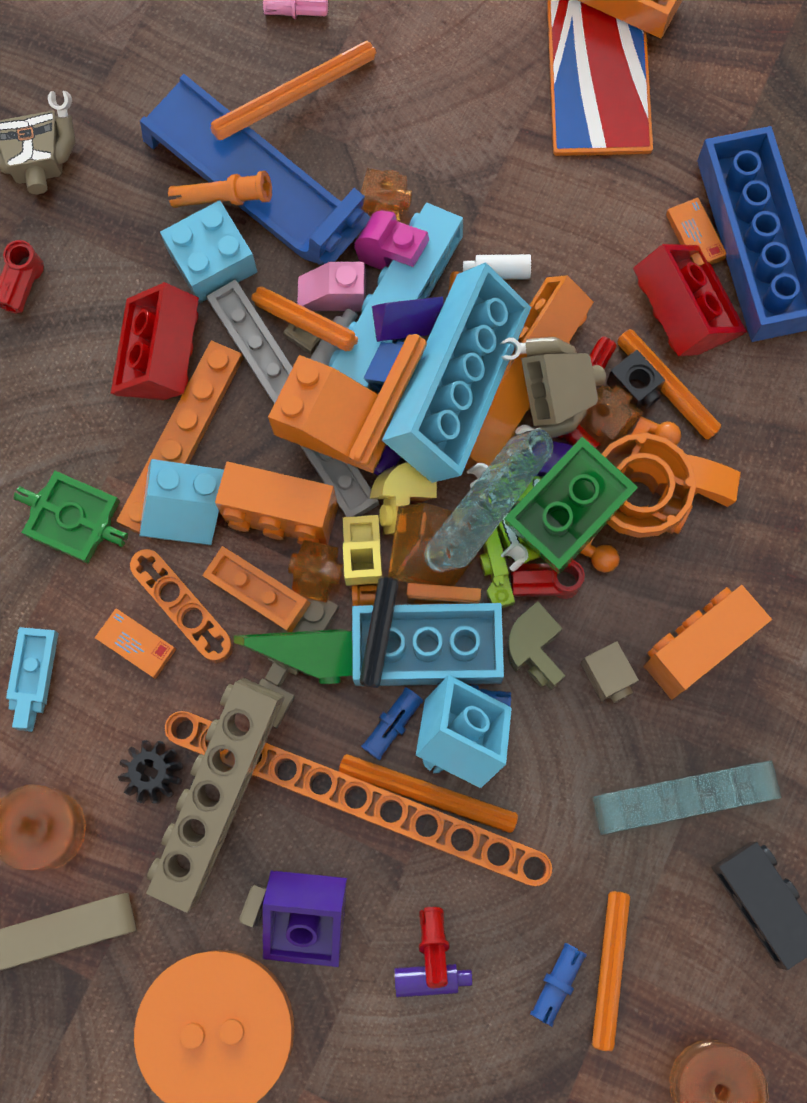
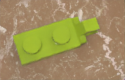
[471,505,515,608]

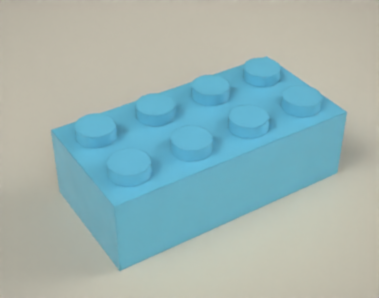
[352,603,504,686]

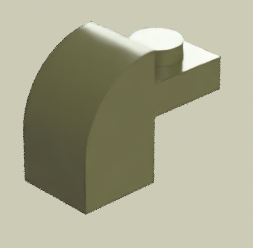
[507,601,565,690]

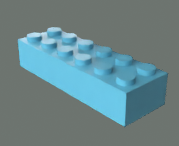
[382,263,531,483]

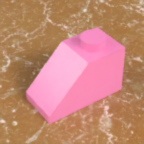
[297,262,366,311]

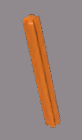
[339,754,518,833]

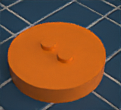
[134,950,294,1103]

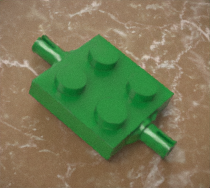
[13,470,128,564]

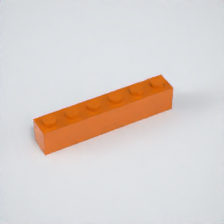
[465,275,594,469]

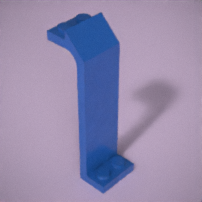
[140,74,370,265]

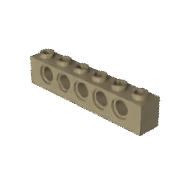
[146,678,285,913]

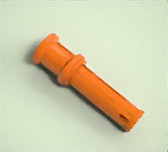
[168,171,272,208]

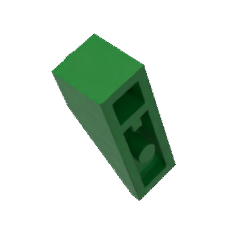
[234,629,353,684]

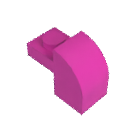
[355,211,429,270]

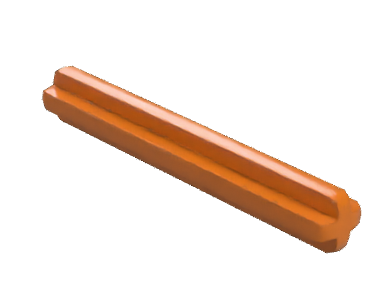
[251,287,358,351]
[617,329,721,440]
[349,334,427,466]
[592,891,630,1051]

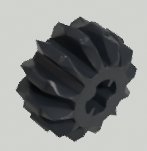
[118,740,183,804]

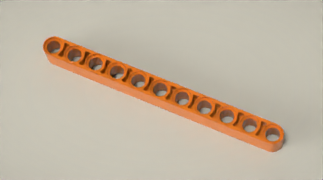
[165,711,552,886]

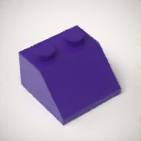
[263,870,347,967]

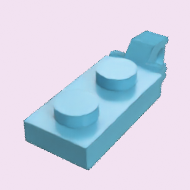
[6,627,59,732]

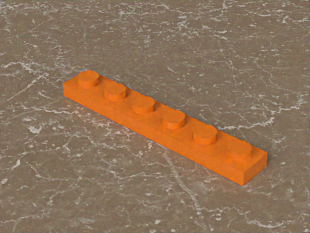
[116,340,244,539]

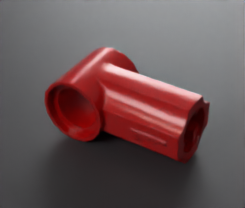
[0,240,44,314]
[511,560,585,599]

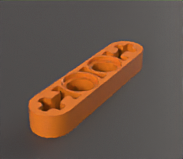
[130,549,233,663]

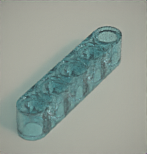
[424,429,553,572]
[592,760,782,835]

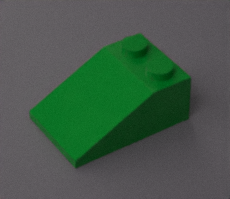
[504,437,638,574]

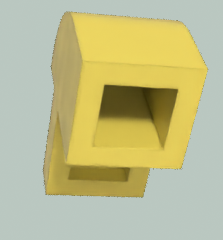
[370,462,437,535]
[342,515,383,586]

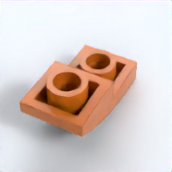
[685,454,741,507]

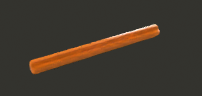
[210,41,376,140]

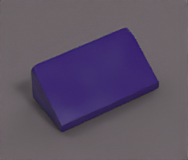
[372,296,443,342]

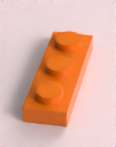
[202,546,311,632]

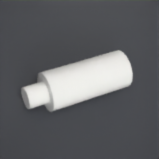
[463,254,531,280]

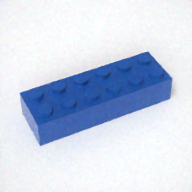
[697,126,807,342]

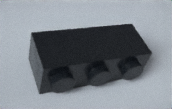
[711,842,807,970]

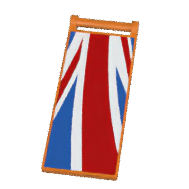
[547,0,653,156]

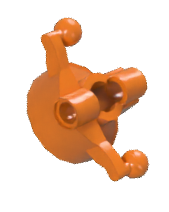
[580,416,696,573]

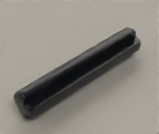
[360,577,399,688]

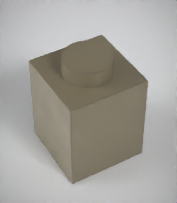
[580,641,639,703]

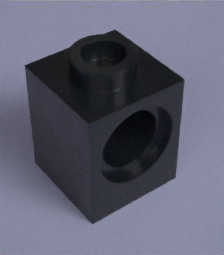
[606,350,665,413]

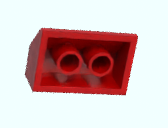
[633,244,747,357]
[110,282,199,400]

